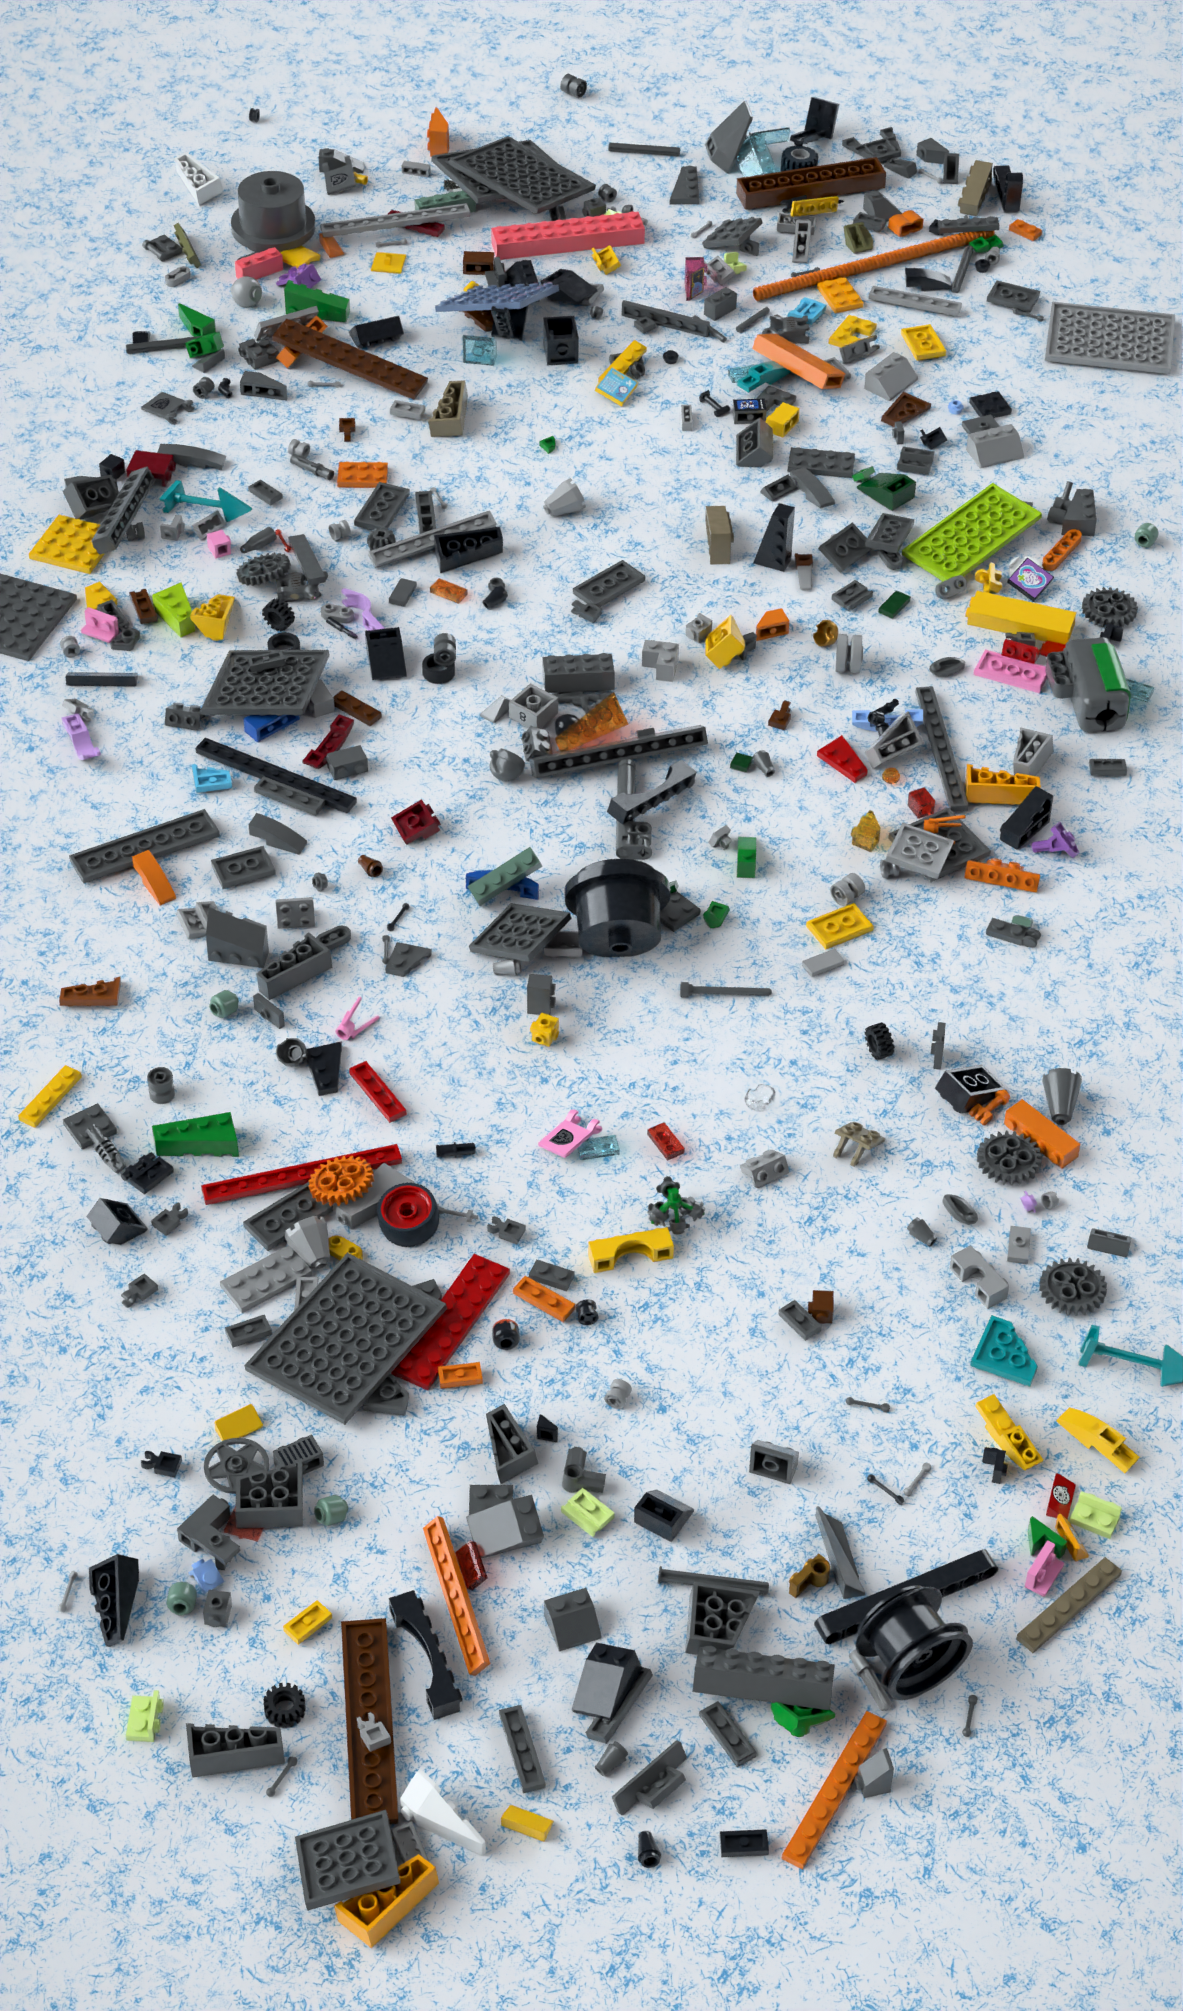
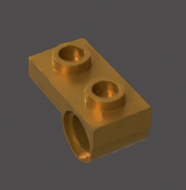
[789,1553,830,1598]

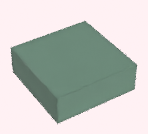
[1011,915,1033,928]

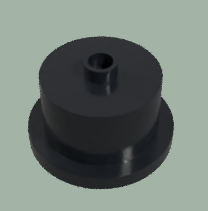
[564,859,671,957]

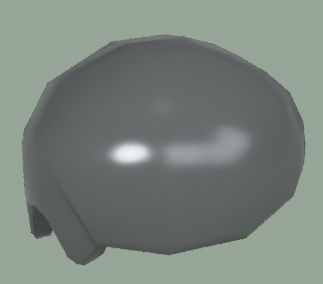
[276,1038,307,1067]

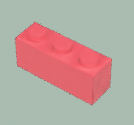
[235,247,283,280]

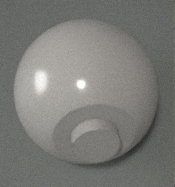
[230,276,262,307]

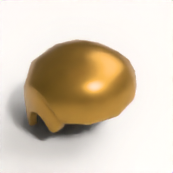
[813,620,839,646]

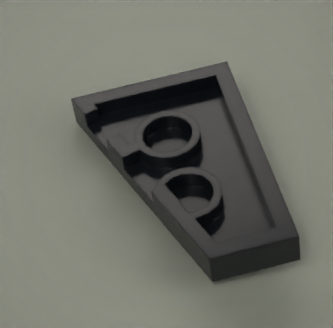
[306,1041,342,1096]

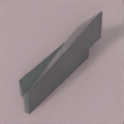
[815,1506,865,1599]

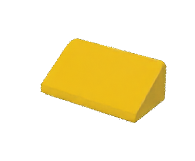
[214,1404,263,1441]
[501,1804,554,1842]

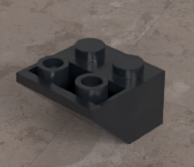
[634,1489,694,1542]

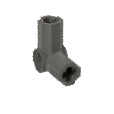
[562,1446,606,1493]

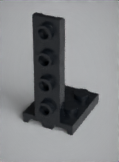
[790,97,840,146]
[491,305,528,341]

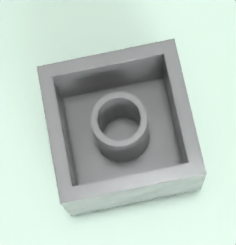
[509,683,558,729]

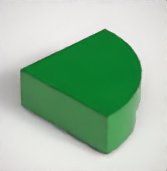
[539,436,556,454]

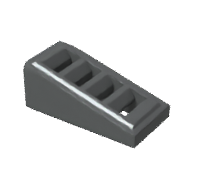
[884,158,917,178]
[97,599,129,630]

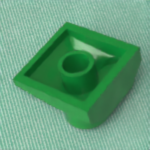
[771,1702,835,1737]

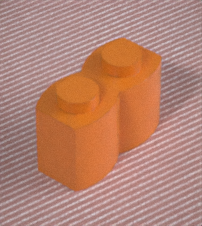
[888,210,924,237]

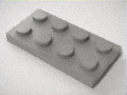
[254,306,319,341]
[220,1245,312,1313]

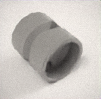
[830,873,865,906]

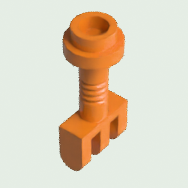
[969,1089,1010,1125]

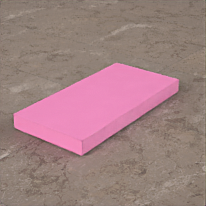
[974,650,1047,693]

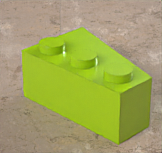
[152,582,195,638]

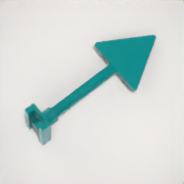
[159,480,252,522]
[1078,1325,1183,1387]

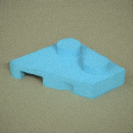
[192,764,232,793]

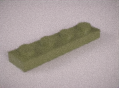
[173,222,202,268]

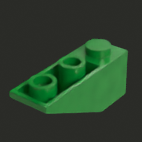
[178,303,216,337]

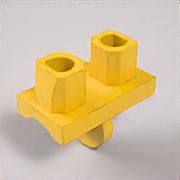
[975,562,1002,593]

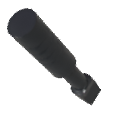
[326,617,358,639]

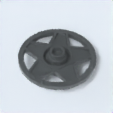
[204,1438,269,1494]

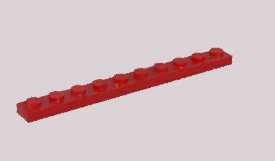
[201,1144,402,1205]

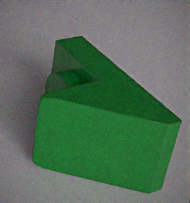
[1028,1516,1067,1559]

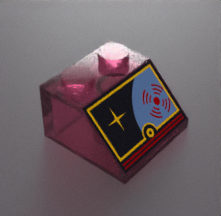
[684,257,707,301]

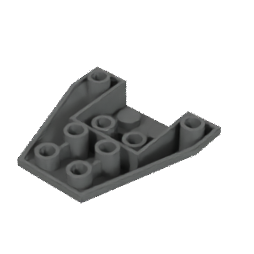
[705,101,753,174]

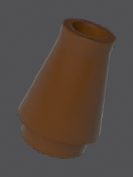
[358,855,383,877]

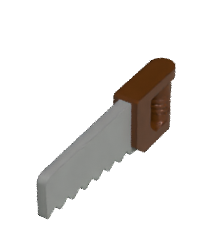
[794,553,813,590]

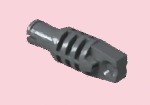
[85,1124,126,1174]

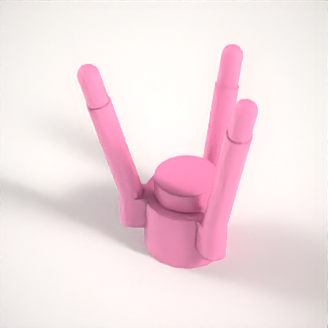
[335,997,380,1040]

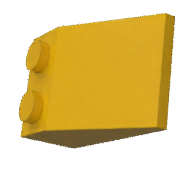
[705,615,745,669]

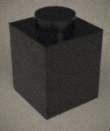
[99,454,125,480]

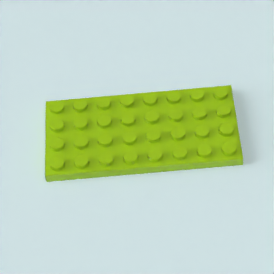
[902,483,1042,581]

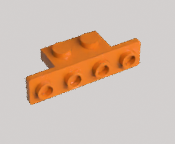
[964,858,1040,892]

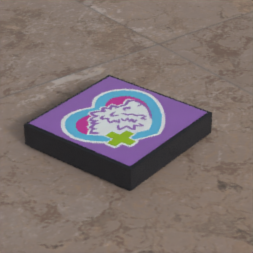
[1007,557,1054,602]

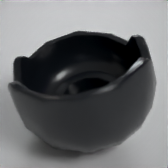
[555,714,581,739]

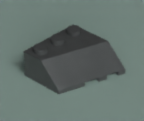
[206,905,269,968]
[236,1458,303,1529]

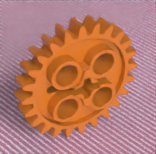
[308,1156,374,1206]

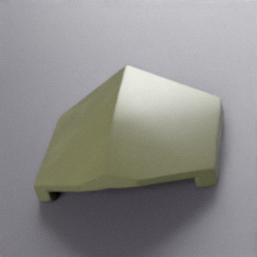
[844,222,873,253]

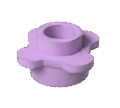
[1020,1191,1037,1213]

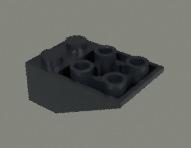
[541,269,598,305]
[365,627,407,680]

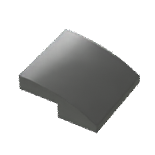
[897,446,935,475]

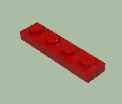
[349,1061,407,1123]

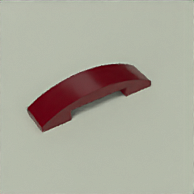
[302,714,354,769]

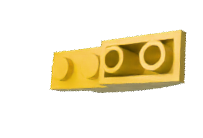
[975,1394,1043,1471]
[1056,1407,1140,1473]

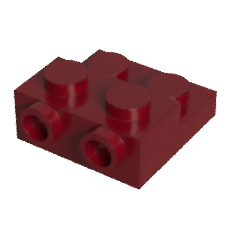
[391,799,441,845]

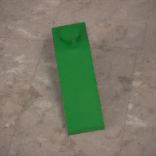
[737,837,756,878]

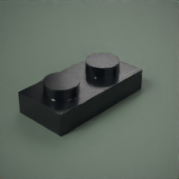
[719,1829,769,1858]

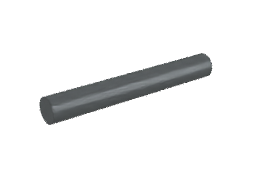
[736,307,770,332]
[693,315,727,343]

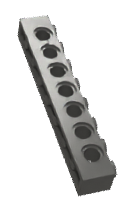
[91,466,155,555]

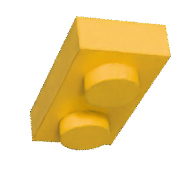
[283,1600,332,1645]

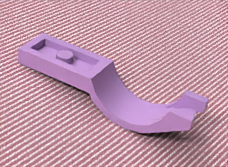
[341,588,385,630]
[62,713,101,760]

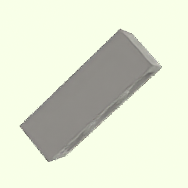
[401,161,431,178]
[681,405,692,431]

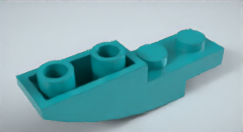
[737,361,791,393]

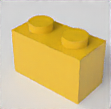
[766,402,800,438]

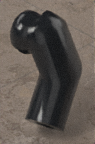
[218,378,232,399]

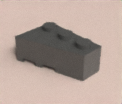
[486,1404,538,1484]

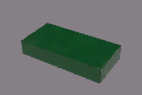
[878,590,911,619]

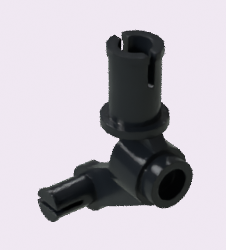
[867,699,899,737]

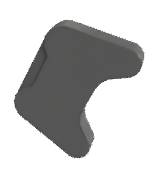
[110,625,140,651]

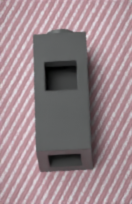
[177,1494,231,1552]

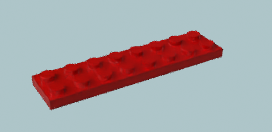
[391,1254,510,1390]

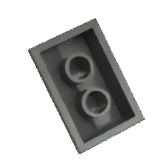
[736,418,773,467]

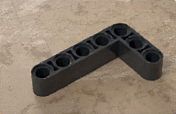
[993,165,1023,212]

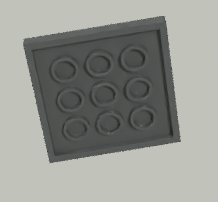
[888,808,991,882]
[469,903,572,962]
[295,1810,401,1911]

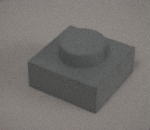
[634,316,656,334]
[892,421,905,445]

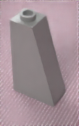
[336,1163,414,1229]

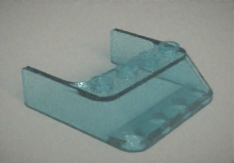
[736,127,790,177]

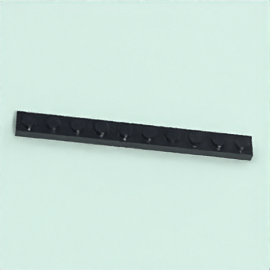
[195,737,357,813]

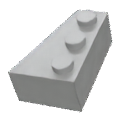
[865,711,924,768]
[1013,727,1054,776]

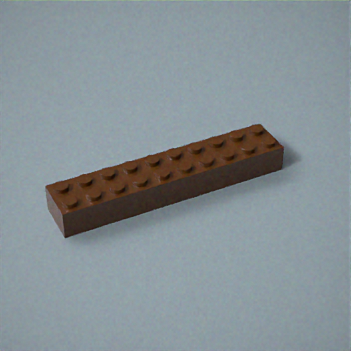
[736,157,886,210]

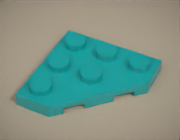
[970,1315,1038,1387]

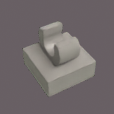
[708,825,732,850]

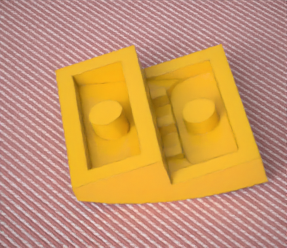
[281,246,321,268]

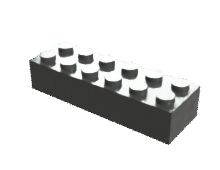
[692,1646,835,1710]

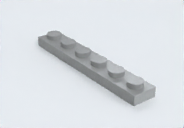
[869,286,962,316]

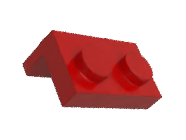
[1001,639,1041,664]

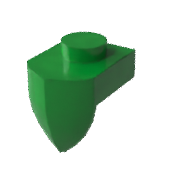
[703,901,730,928]

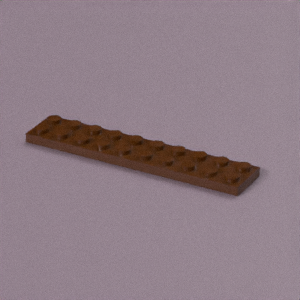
[272,318,428,400]
[341,1618,399,1824]

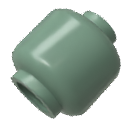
[1134,523,1159,548]
[209,990,239,1018]
[314,1495,348,1526]
[166,1582,197,1615]

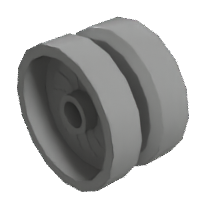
[835,634,863,673]

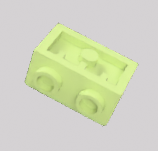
[1069,1491,1122,1539]
[126,1690,164,1742]

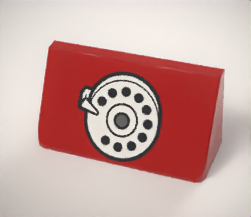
[1046,1473,1076,1520]

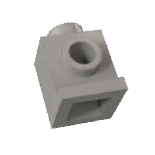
[686,613,713,643]

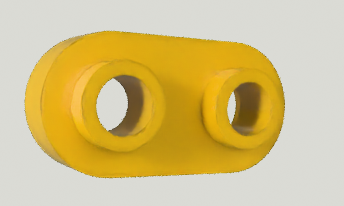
[328,1235,363,1260]

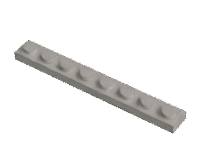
[368,510,497,568]

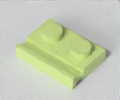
[561,1488,615,1537]

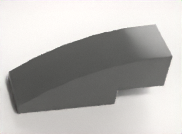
[248,813,307,855]

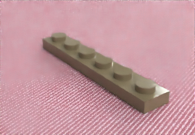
[1016,1557,1122,1653]

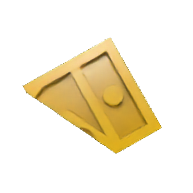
[85,581,117,610]

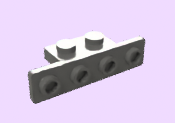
[612,1740,687,1815]

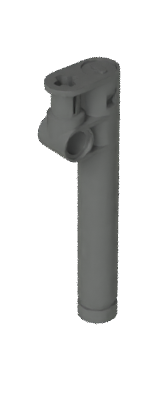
[616,759,652,860]

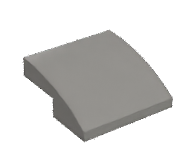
[176,901,219,939]

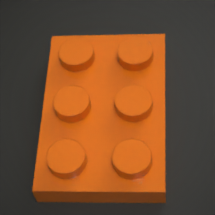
[337,461,388,488]

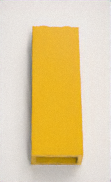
[965,591,1077,644]

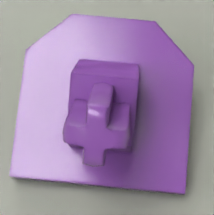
[1032,821,1079,858]

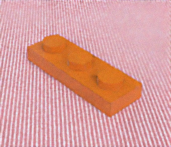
[513,1276,575,1322]

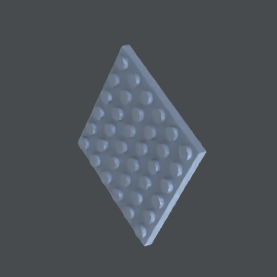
[435,282,559,312]

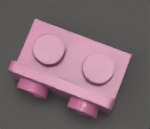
[81,607,119,643]
[1025,1540,1064,1596]

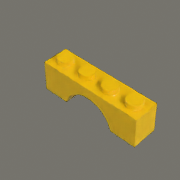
[588,1227,674,1273]

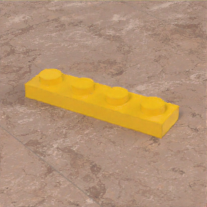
[598,340,647,382]
[18,1065,82,1128]

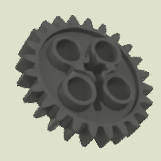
[236,552,291,586]
[1082,587,1138,627]
[977,1130,1042,1186]
[1039,1258,1107,1316]

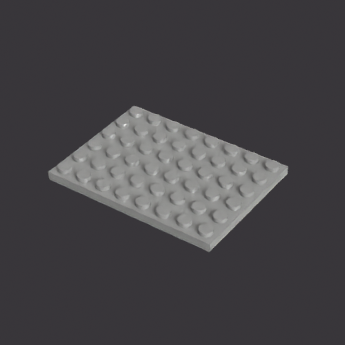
[1045,302,1175,374]

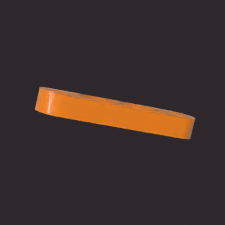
[1042,529,1082,571]

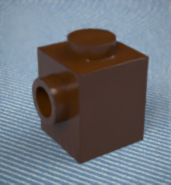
[808,1290,834,1324]

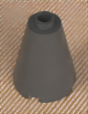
[1042,1068,1082,1125]

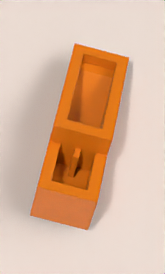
[132,850,176,905]

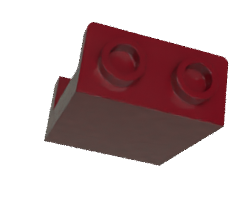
[126,450,176,487]

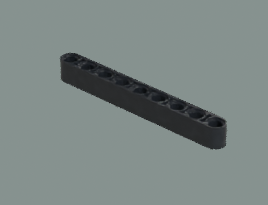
[814,1549,998,1644]

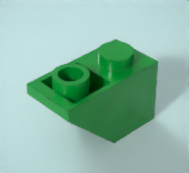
[185,332,224,358]

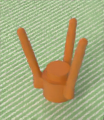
[923,815,966,844]

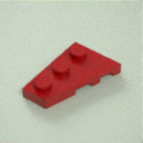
[817,735,868,783]

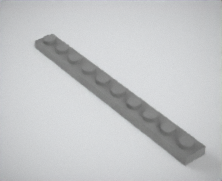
[320,203,470,238]

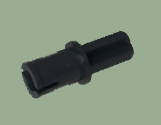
[436,1142,476,1158]

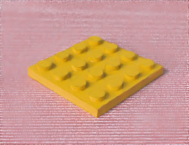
[29,514,105,574]

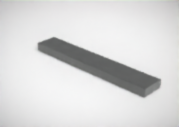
[621,300,710,337]
[288,534,326,585]

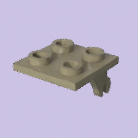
[833,1122,886,1167]

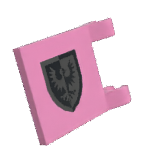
[538,1109,602,1158]

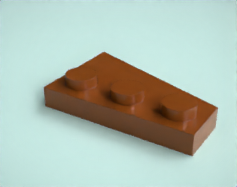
[59,976,121,1007]

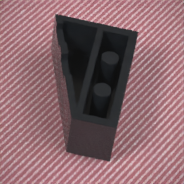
[1000,786,1053,850]

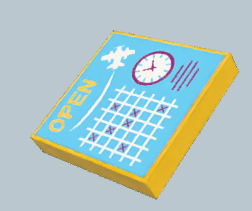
[595,367,638,407]

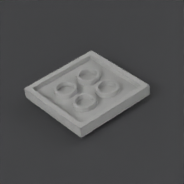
[885,822,954,880]

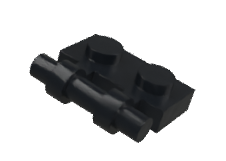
[121,1152,174,1195]

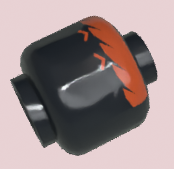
[492,1319,520,1350]

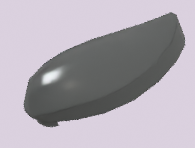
[929,657,965,677]
[942,1194,978,1225]

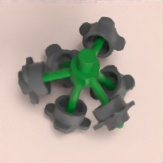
[647,1176,705,1234]

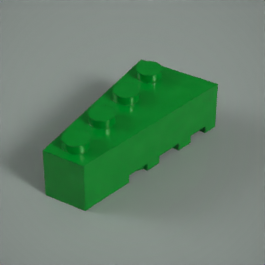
[284,280,350,323]
[152,1112,239,1157]

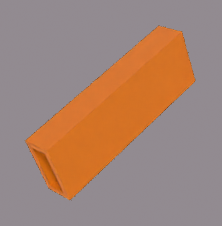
[752,333,846,389]

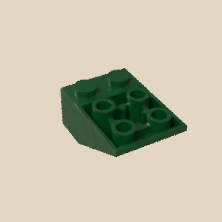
[857,473,916,511]

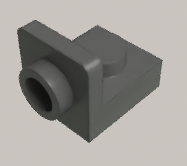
[739,632,757,660]

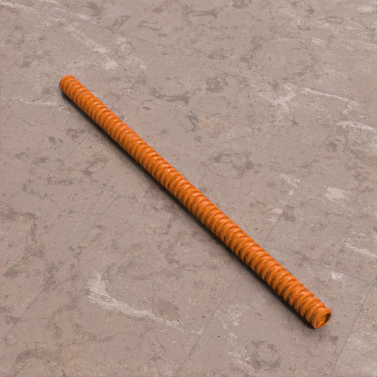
[753,231,995,301]

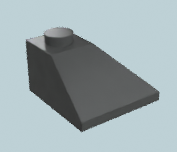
[863,190,902,222]

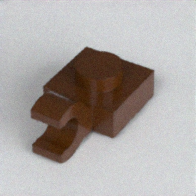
[339,418,355,442]
[768,700,791,730]

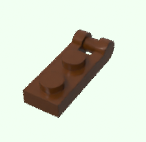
[129,589,157,624]

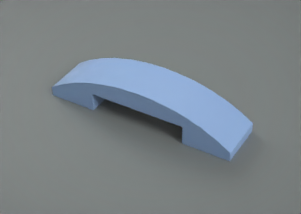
[852,709,923,732]

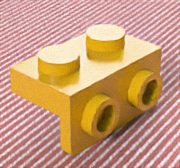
[591,245,621,275]

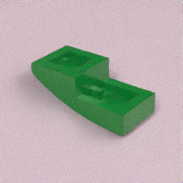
[969,234,1004,253]

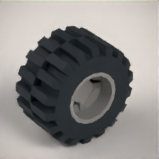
[780,145,818,172]

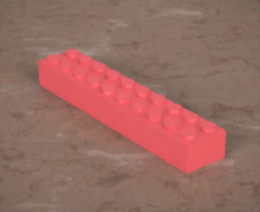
[491,211,645,260]

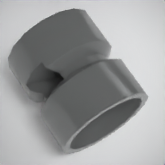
[560,73,587,98]
[434,633,456,666]
[147,1067,175,1104]

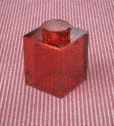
[908,787,935,819]

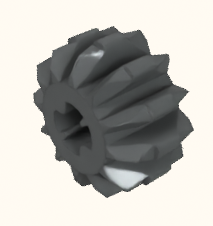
[367,528,396,551]

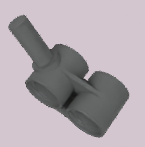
[1047,481,1073,525]

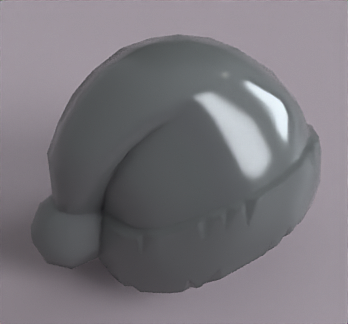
[489,748,525,781]

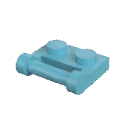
[787,297,827,325]

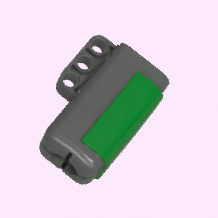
[1045,637,1131,732]

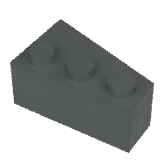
[1061,489,1097,536]

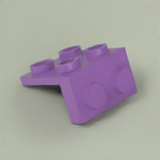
[276,263,321,289]

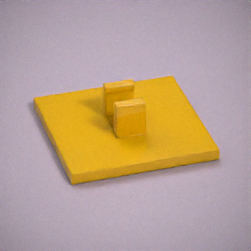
[371,252,406,274]

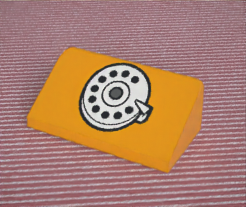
[1055,1514,1089,1562]

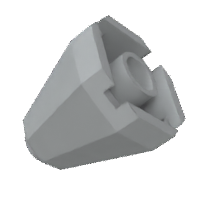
[543,478,586,516]
[285,1216,330,1269]

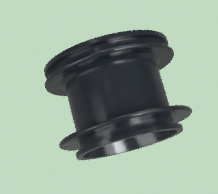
[855,1585,973,1700]

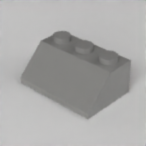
[864,352,918,401]
[966,424,1024,468]

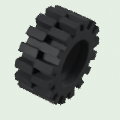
[262,598,295,632]
[865,1022,895,1060]
[263,1683,306,1728]

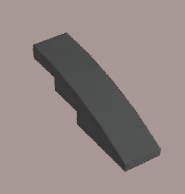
[157,444,226,470]
[790,467,835,508]
[415,491,436,534]

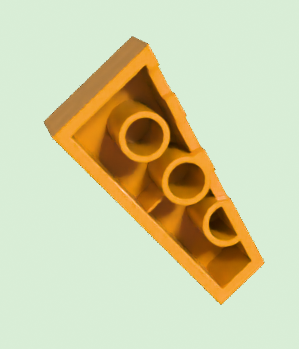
[965,764,1041,805]
[334,1854,439,1948]

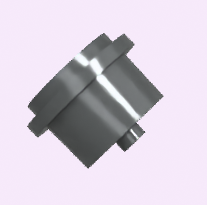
[231,171,316,253]

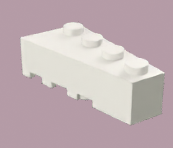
[174,152,223,205]

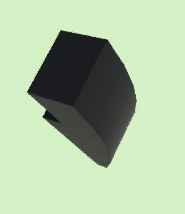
[905,268,952,291]

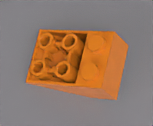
[427,107,449,157]

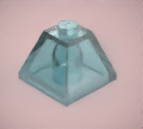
[462,335,497,366]

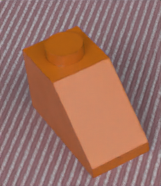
[756,608,789,641]

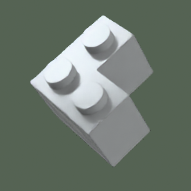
[642,640,679,682]

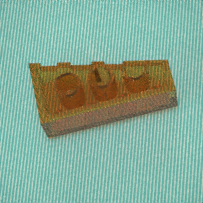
[555,692,628,752]

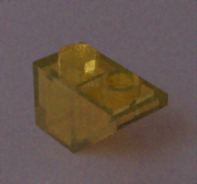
[851,810,881,852]

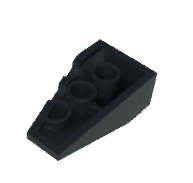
[89,1554,139,1647]

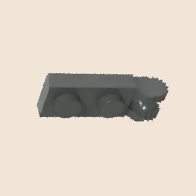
[839,335,880,363]
[986,917,1041,948]

